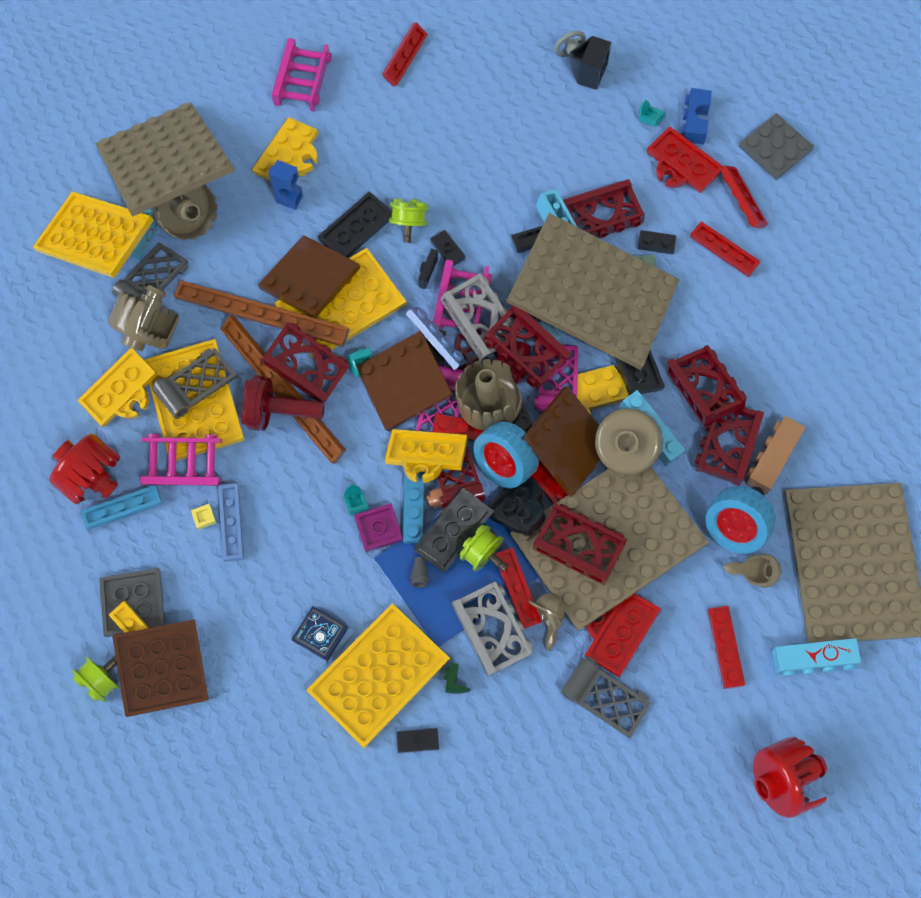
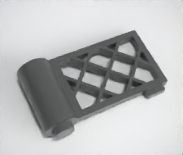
[112,242,189,298]
[152,348,237,419]
[560,657,651,738]

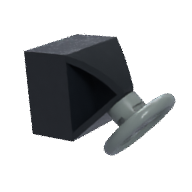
[554,30,612,90]

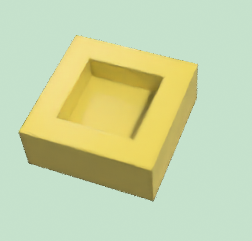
[191,504,216,530]

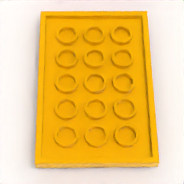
[33,191,154,278]
[274,248,407,361]
[144,339,245,461]
[306,603,450,749]

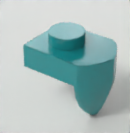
[639,99,666,127]
[346,348,373,377]
[344,484,368,516]

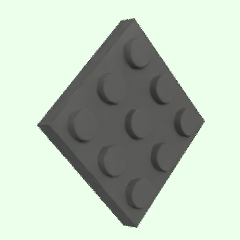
[738,113,814,180]
[99,568,165,637]

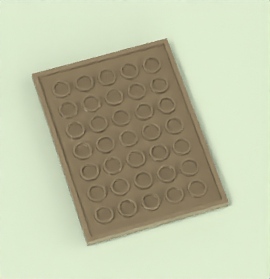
[95,102,235,217]
[506,213,680,370]
[510,467,709,632]
[784,483,921,643]

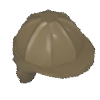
[723,553,782,588]
[528,593,565,651]

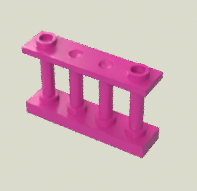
[272,38,332,112]
[433,260,492,334]
[140,434,223,486]

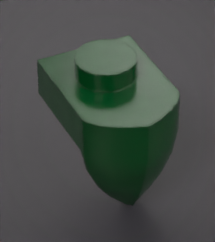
[444,663,471,694]

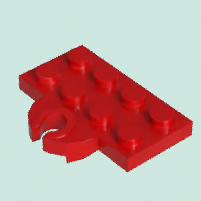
[647,126,724,193]
[585,594,661,678]

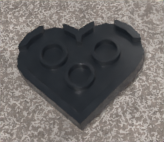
[488,478,546,536]

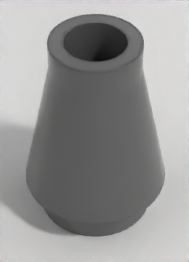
[410,557,429,588]

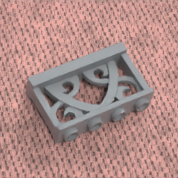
[440,273,520,361]
[452,581,534,677]

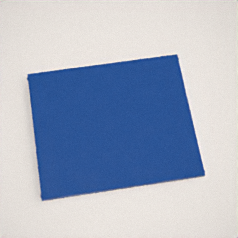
[374,495,539,647]

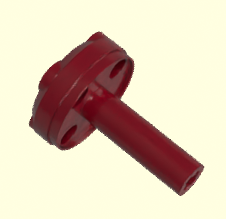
[241,375,325,431]

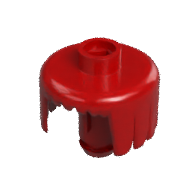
[49,433,121,504]
[753,737,827,818]

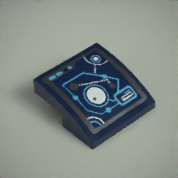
[291,606,349,662]

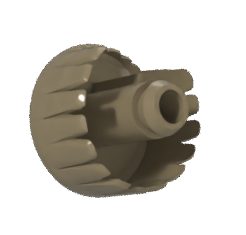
[151,185,218,240]
[108,285,180,352]
[455,359,522,430]
[595,408,664,475]

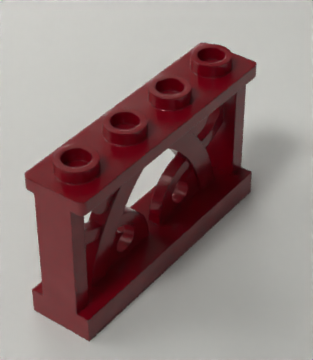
[563,179,645,238]
[483,306,571,389]
[260,322,350,402]
[667,345,747,427]
[694,399,765,486]
[533,504,627,586]

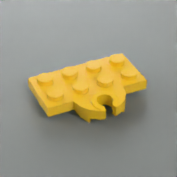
[252,117,319,181]
[77,348,158,427]
[385,429,468,483]

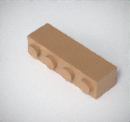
[746,416,806,495]

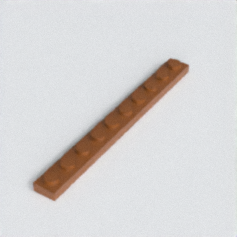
[173,280,350,347]
[221,315,346,464]

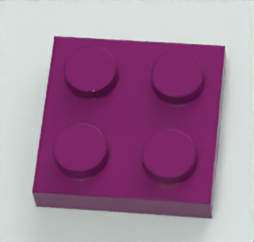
[354,503,403,552]

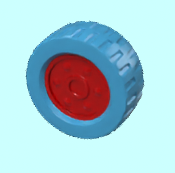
[474,421,539,488]
[705,486,776,554]

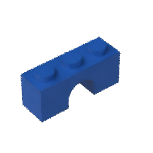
[681,88,712,145]
[269,160,303,210]

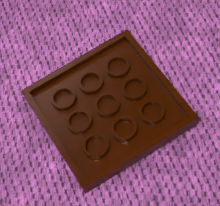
[258,235,360,318]
[356,331,454,432]
[522,386,600,496]
[112,619,209,717]

